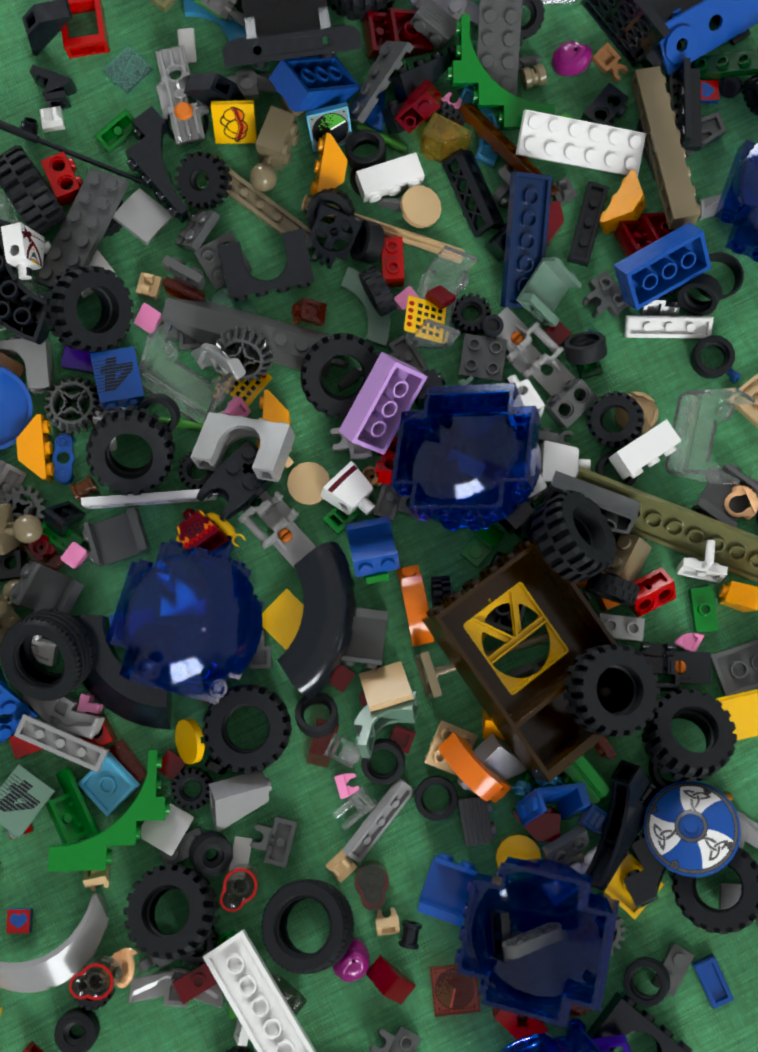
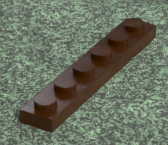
[458,102,559,198]

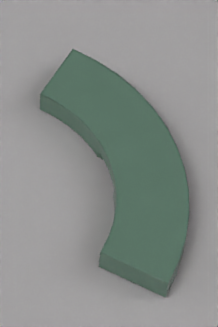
[341,266,390,348]

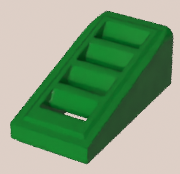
[323,507,362,535]

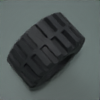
[586,391,645,448]

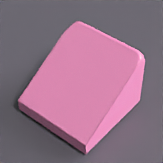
[394,286,419,311]
[134,302,162,335]
[61,542,89,569]

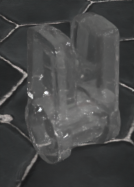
[332,785,378,831]

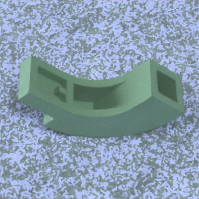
[354,692,420,759]

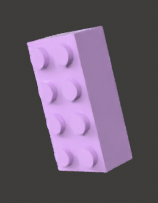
[339,352,427,455]

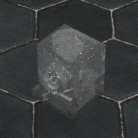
[325,733,360,768]

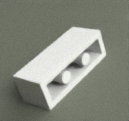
[355,152,425,203]
[608,419,682,480]

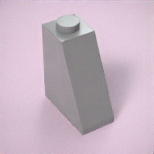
[457,733,526,794]
[209,770,272,831]

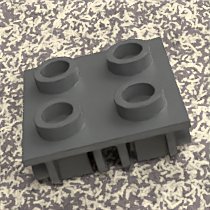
[194,230,252,290]
[459,333,508,382]

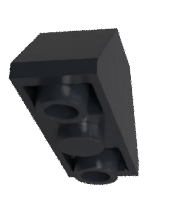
[22,0,73,56]
[183,73,246,107]

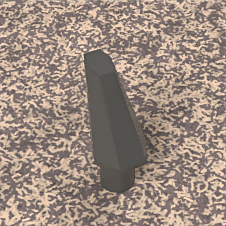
[518,55,542,72]
[377,198,402,212]
[338,367,363,392]

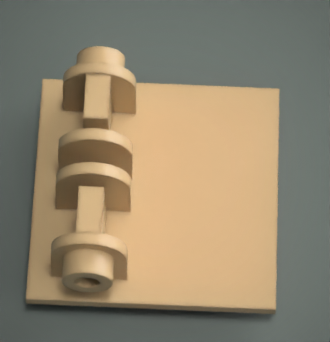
[424,720,478,776]

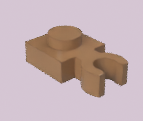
[591,42,629,83]

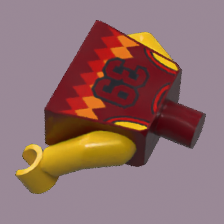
[175,508,246,578]

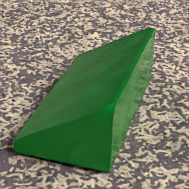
[93,109,134,153]

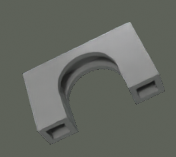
[0,336,55,394]
[191,412,295,482]

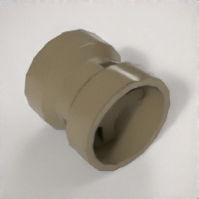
[520,63,547,90]

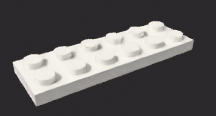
[516,110,646,177]
[203,929,316,1052]

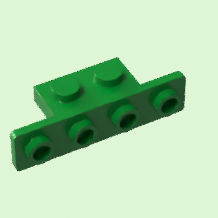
[46,767,98,844]

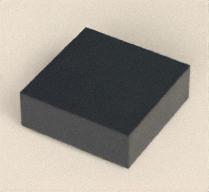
[44,90,72,109]

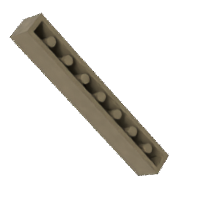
[631,66,701,230]

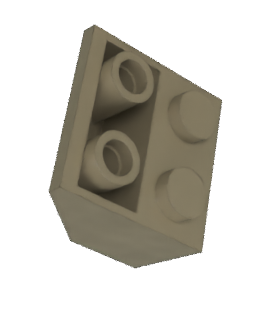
[603,532,652,582]

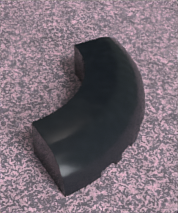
[0,219,52,345]
[277,542,356,699]

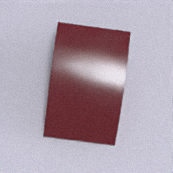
[362,8,434,59]
[614,213,676,257]

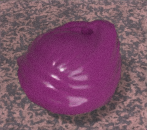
[552,41,592,76]
[332,937,370,982]

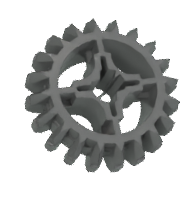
[215,325,273,383]
[44,376,104,434]

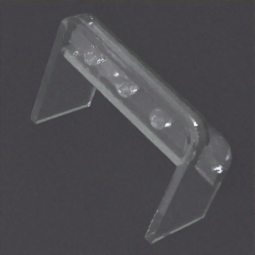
[405,245,477,349]
[139,321,236,426]
[665,388,755,484]

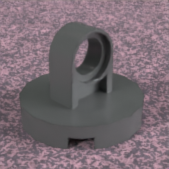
[493,164,515,208]

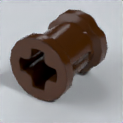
[70,475,99,502]

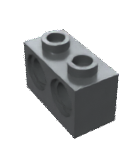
[544,379,597,428]

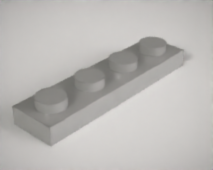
[14,714,109,772]
[342,778,416,863]

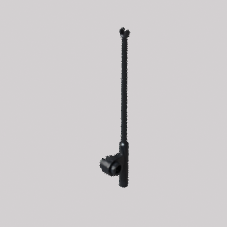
[0,117,152,190]

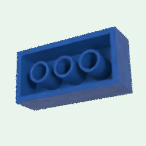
[269,55,360,112]
[613,222,712,311]

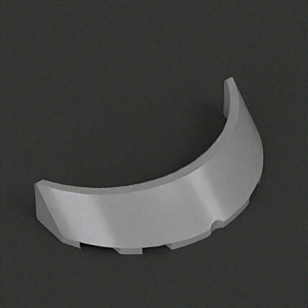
[0,893,109,993]

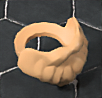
[724,485,758,520]
[105,948,138,988]

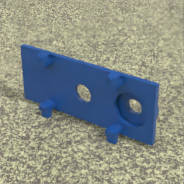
[659,0,758,75]

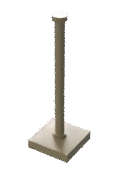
[413,629,549,699]

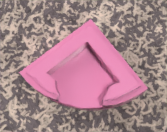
[673,633,704,652]

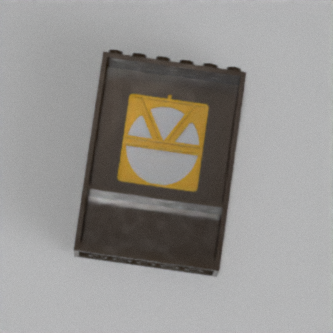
[422,537,626,782]

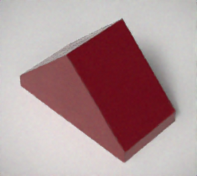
[366,955,416,1004]

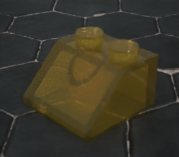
[421,112,472,163]

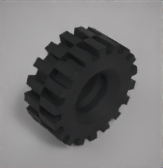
[174,152,232,208]

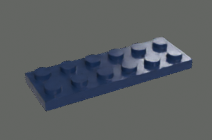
[500,171,552,308]

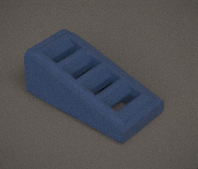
[578,802,607,836]

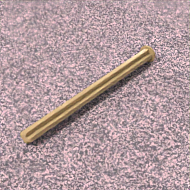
[301,194,465,261]

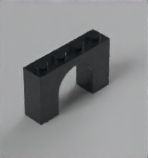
[218,229,314,301]
[584,992,692,1052]

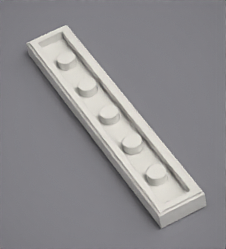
[81,489,217,509]

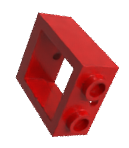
[61,0,110,59]

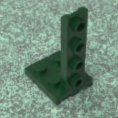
[691,50,758,80]

